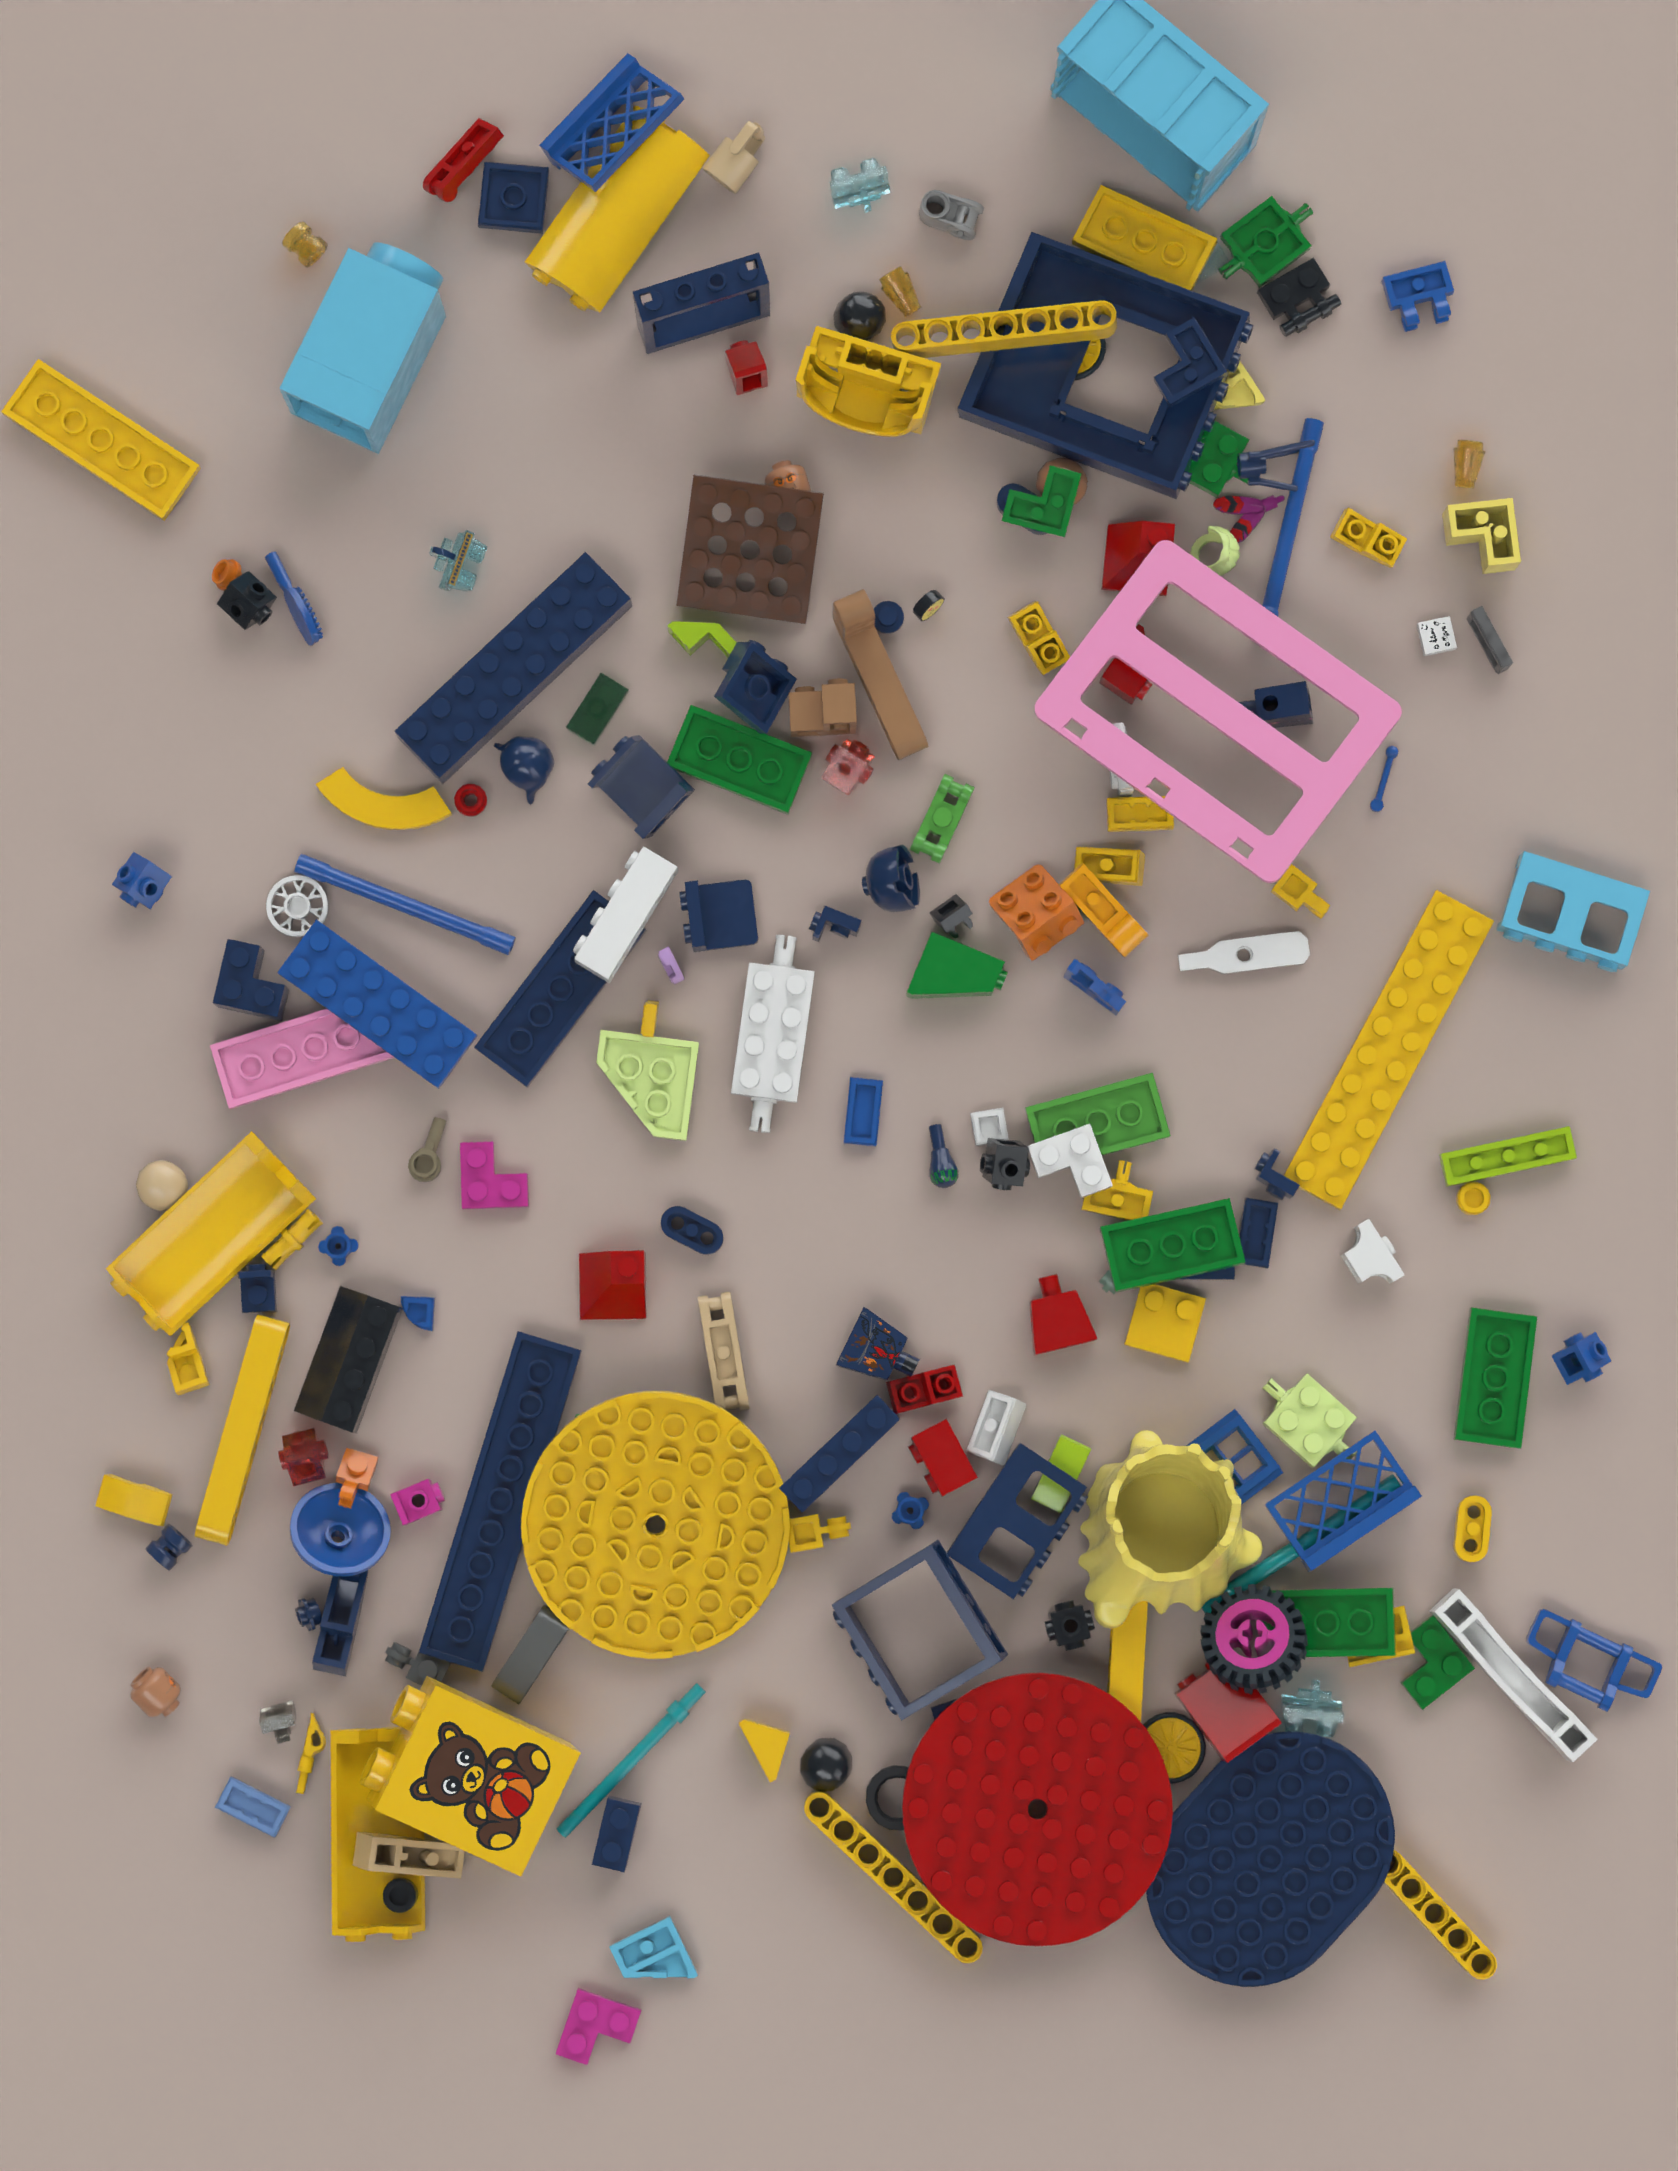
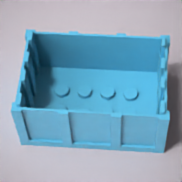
[1050,0,1269,212]

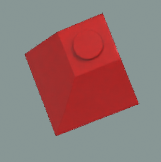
[1101,520,1175,596]
[579,1250,646,1320]

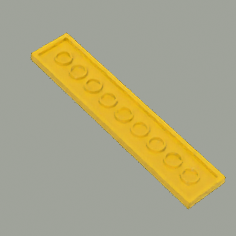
[1283,890,1494,1210]

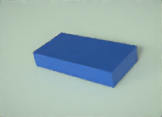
[843,1077,883,1147]

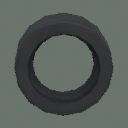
[866,1765,908,1831]

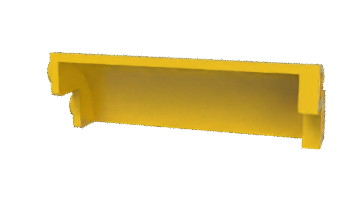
[524,105,710,313]
[105,1131,316,1337]
[330,1727,425,1942]

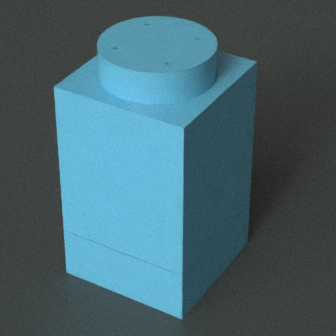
[279,242,446,454]

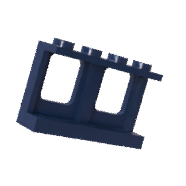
[779,1395,900,1513]
[947,1443,1088,1599]

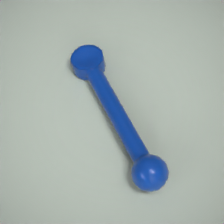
[1370,746,1399,812]

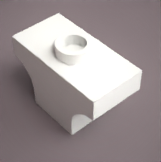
[1340,1219,1405,1284]

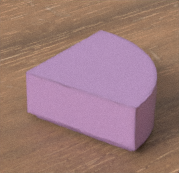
[658,946,685,985]

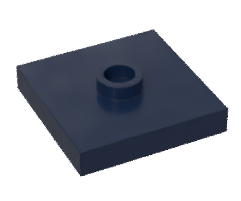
[478,162,549,234]

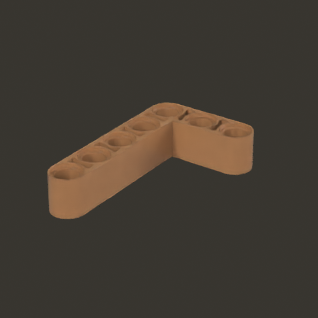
[832,589,929,760]

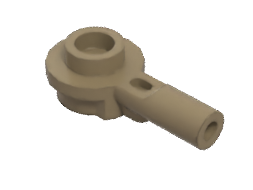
[408,1117,447,1182]

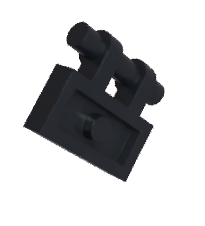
[1257,257,1342,337]

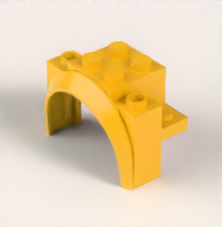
[795,325,941,437]

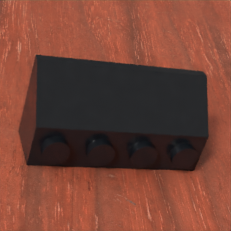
[294,1286,403,1434]

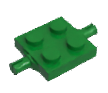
[1218,196,1313,288]
[1188,421,1250,498]

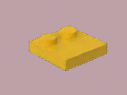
[1124,1284,1206,1363]

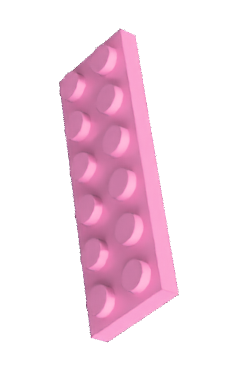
[210,1009,394,1109]

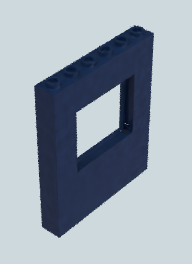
[957,232,1254,499]

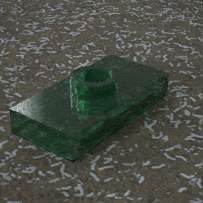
[566,673,629,746]

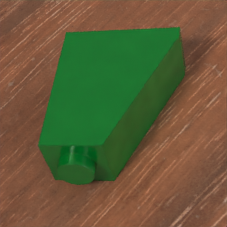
[906,932,1008,999]

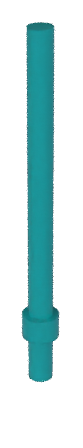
[556,1683,706,1838]

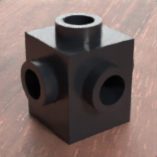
[217,571,277,630]
[980,1138,1030,1190]
[1044,1600,1095,1651]

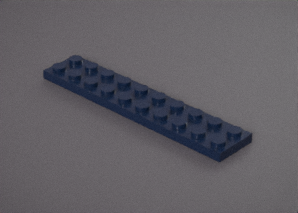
[419,1331,582,1672]

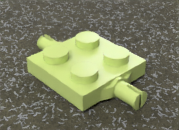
[1262,1373,1357,1468]

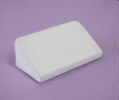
[966,1390,1026,1466]

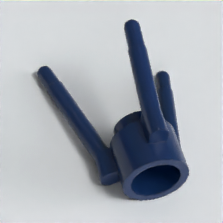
[1237,440,1315,492]

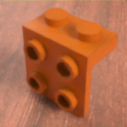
[989,864,1084,961]

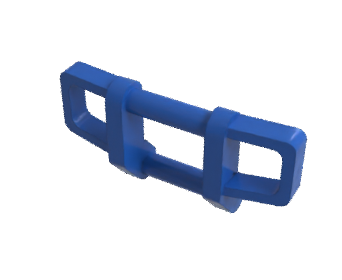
[1526,1609,1662,1712]

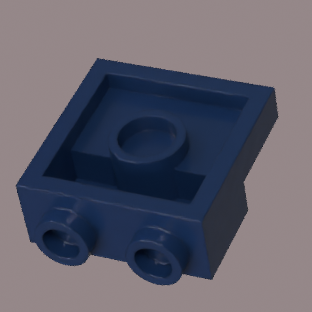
[714,640,797,734]

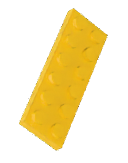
[1,359,201,521]

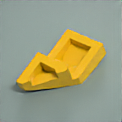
[166,1322,210,1396]

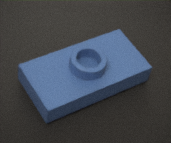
[215,1776,291,1838]

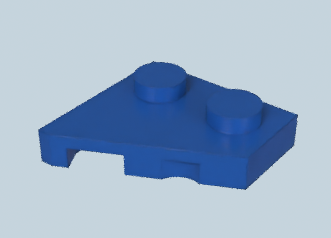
[1063,959,1126,1015]

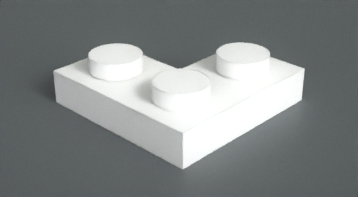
[1027,1124,1113,1198]

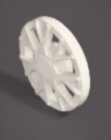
[266,875,329,937]

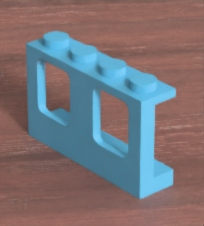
[1496,851,1650,972]

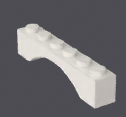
[1429,1588,1598,1762]

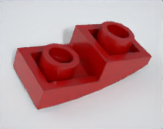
[886,1364,963,1414]

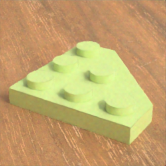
[596,1030,699,1141]

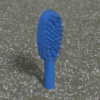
[265,552,323,646]

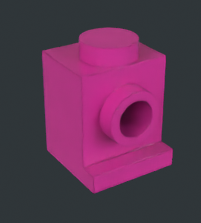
[390,1479,445,1525]

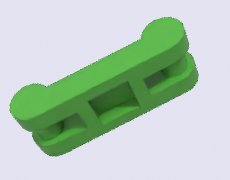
[910,774,975,864]

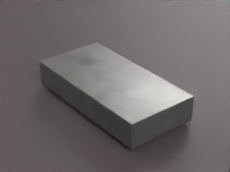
[1467,606,1513,674]

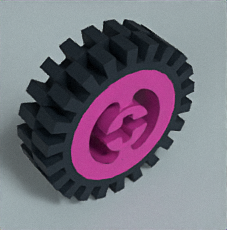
[1200,1584,1308,1694]

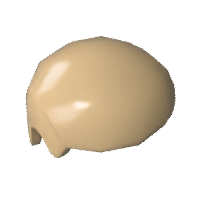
[136,1160,188,1211]

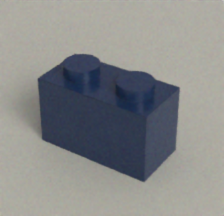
[592,1796,642,1872]

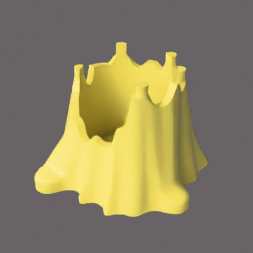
[1078,1430,1263,1629]

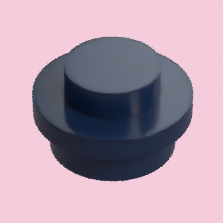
[874,601,904,634]

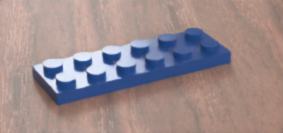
[277,919,478,1089]

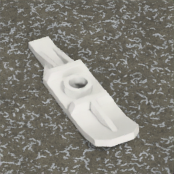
[1178,931,1310,974]

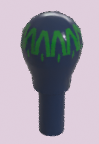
[929,1124,959,1188]

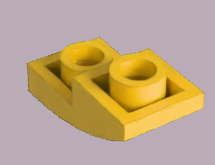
[1330,508,1407,568]
[1007,601,1070,675]
[95,1474,173,1526]

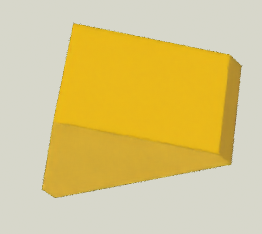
[738,1718,790,1783]

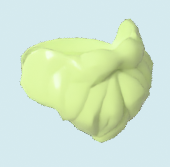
[1190,526,1240,576]

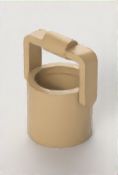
[702,121,765,194]

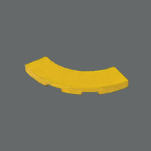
[315,767,452,830]

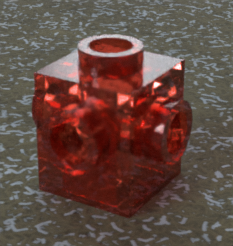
[821,739,875,795]
[278,1428,329,1486]

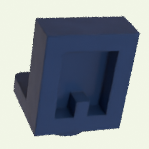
[809,906,862,942]
[238,1264,277,1313]

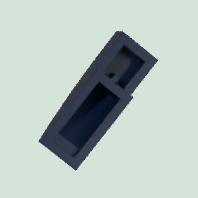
[312,1570,368,1676]

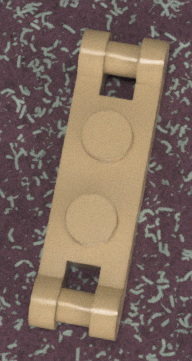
[698,1291,750,1411]

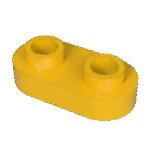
[1453,1495,1492,1562]

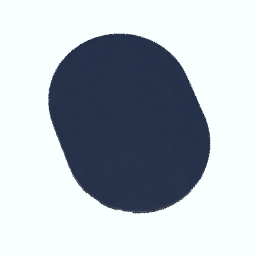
[1146,1731,1395,1987]

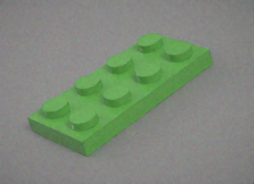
[1025,1073,1171,1156]

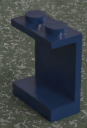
[588,735,695,839]

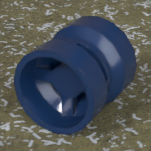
[145,1523,193,1571]

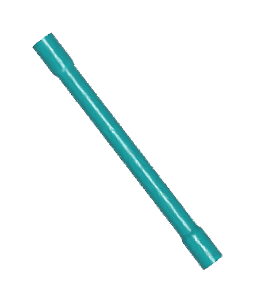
[1202,1474,1401,1614]

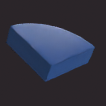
[401,1296,435,1331]

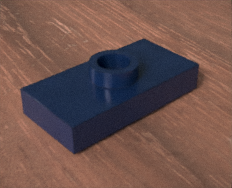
[1239,1198,1278,1269]

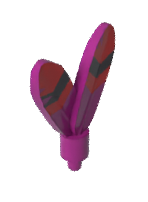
[1213,495,1285,543]

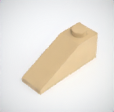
[353,1832,465,1879]

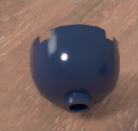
[862,844,920,912]

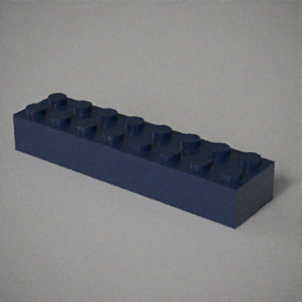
[394,552,632,785]

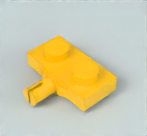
[1081,1160,1153,1220]

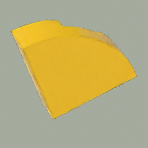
[641,1000,659,1037]

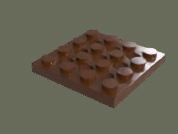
[676,474,824,624]

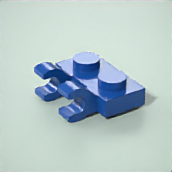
[1381,261,1454,332]

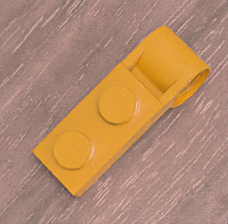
[1059,863,1149,958]

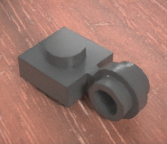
[385,1642,451,1686]

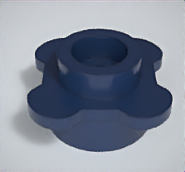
[295,1598,322,1631]

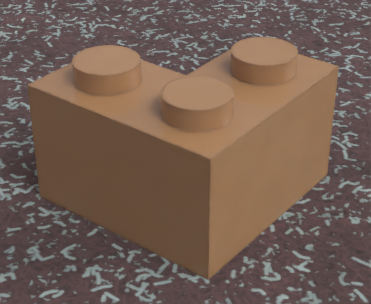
[789,678,857,737]

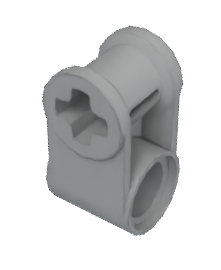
[919,190,984,240]

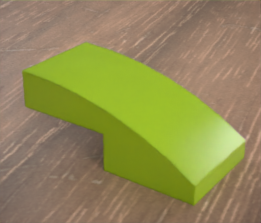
[1031,1434,1091,1513]

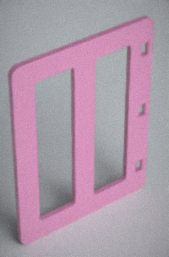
[1035,540,1402,883]

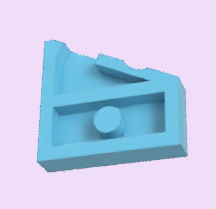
[609,1916,698,1978]

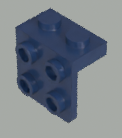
[679,879,758,952]

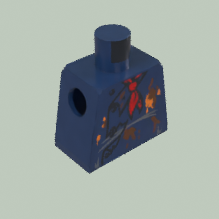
[836,1307,920,1381]

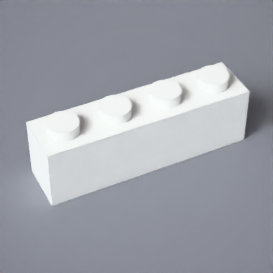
[573,846,678,983]

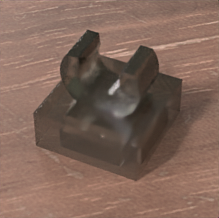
[259,1700,296,1744]

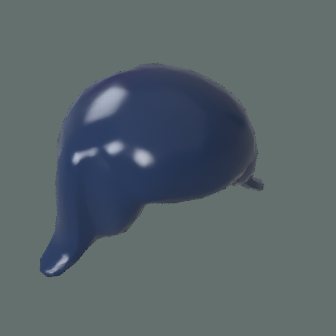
[494,736,554,805]

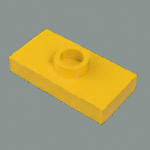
[1106,796,1174,832]

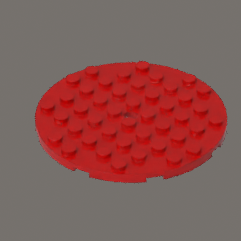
[902,1672,1173,1947]

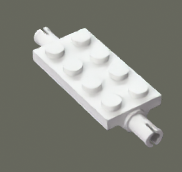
[731,935,815,1133]

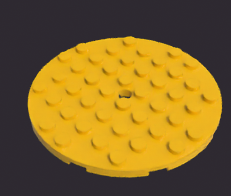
[521,1391,790,1659]

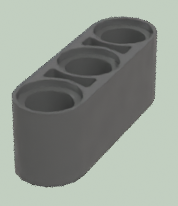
[491,1605,569,1705]

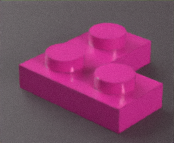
[460,1141,529,1210]
[555,1988,641,2065]

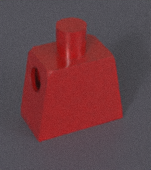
[1029,1274,1097,1356]

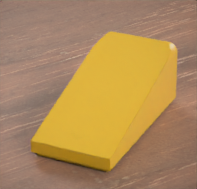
[1074,847,1145,886]

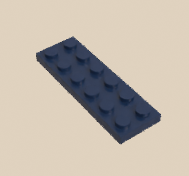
[474,890,647,1088]

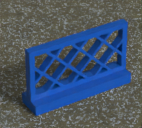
[539,53,684,192]
[1265,1431,1422,1572]

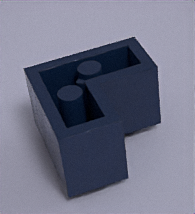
[213,939,289,1021]

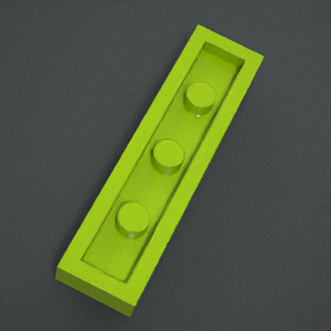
[1439,1126,1577,1187]

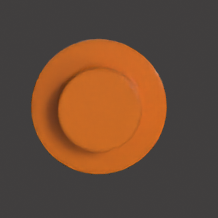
[212,559,242,591]

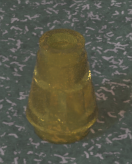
[879,266,922,317]
[1453,440,1486,489]

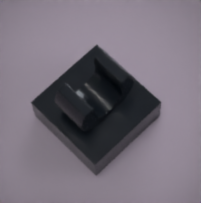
[930,894,973,939]

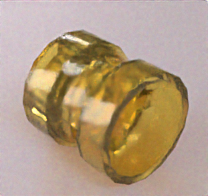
[282,221,328,267]

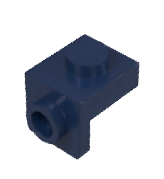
[1254,1148,1300,1200]

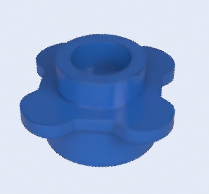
[318,1226,358,1266]
[892,1492,929,1529]

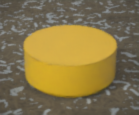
[1456,1182,1491,1215]

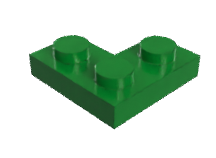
[1001,465,1082,537]
[1401,1615,1475,1710]

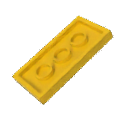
[1072,185,1217,291]

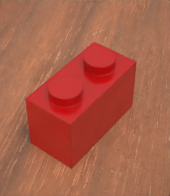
[908,1418,978,1497]

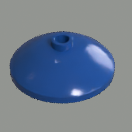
[290,1483,391,1577]

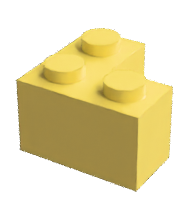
[1442,498,1521,574]

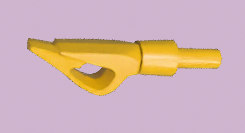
[296,1712,326,1794]

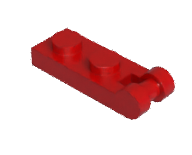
[423,118,504,202]

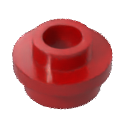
[454,784,487,817]

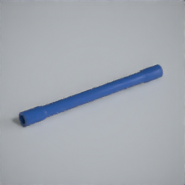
[1262,418,1324,617]
[294,854,516,955]

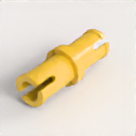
[261,1209,323,1270]

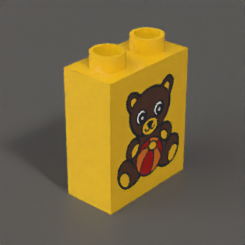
[360,1676,581,1877]

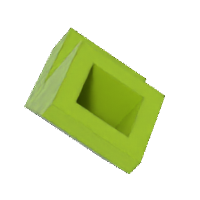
[667,621,737,658]

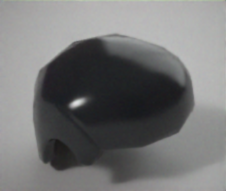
[833,292,886,341]
[800,1738,852,1792]

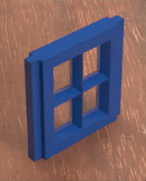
[1186,1409,1284,1505]

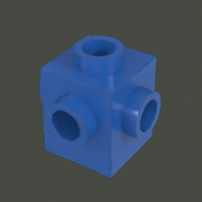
[112,852,172,910]
[1551,1332,1611,1385]

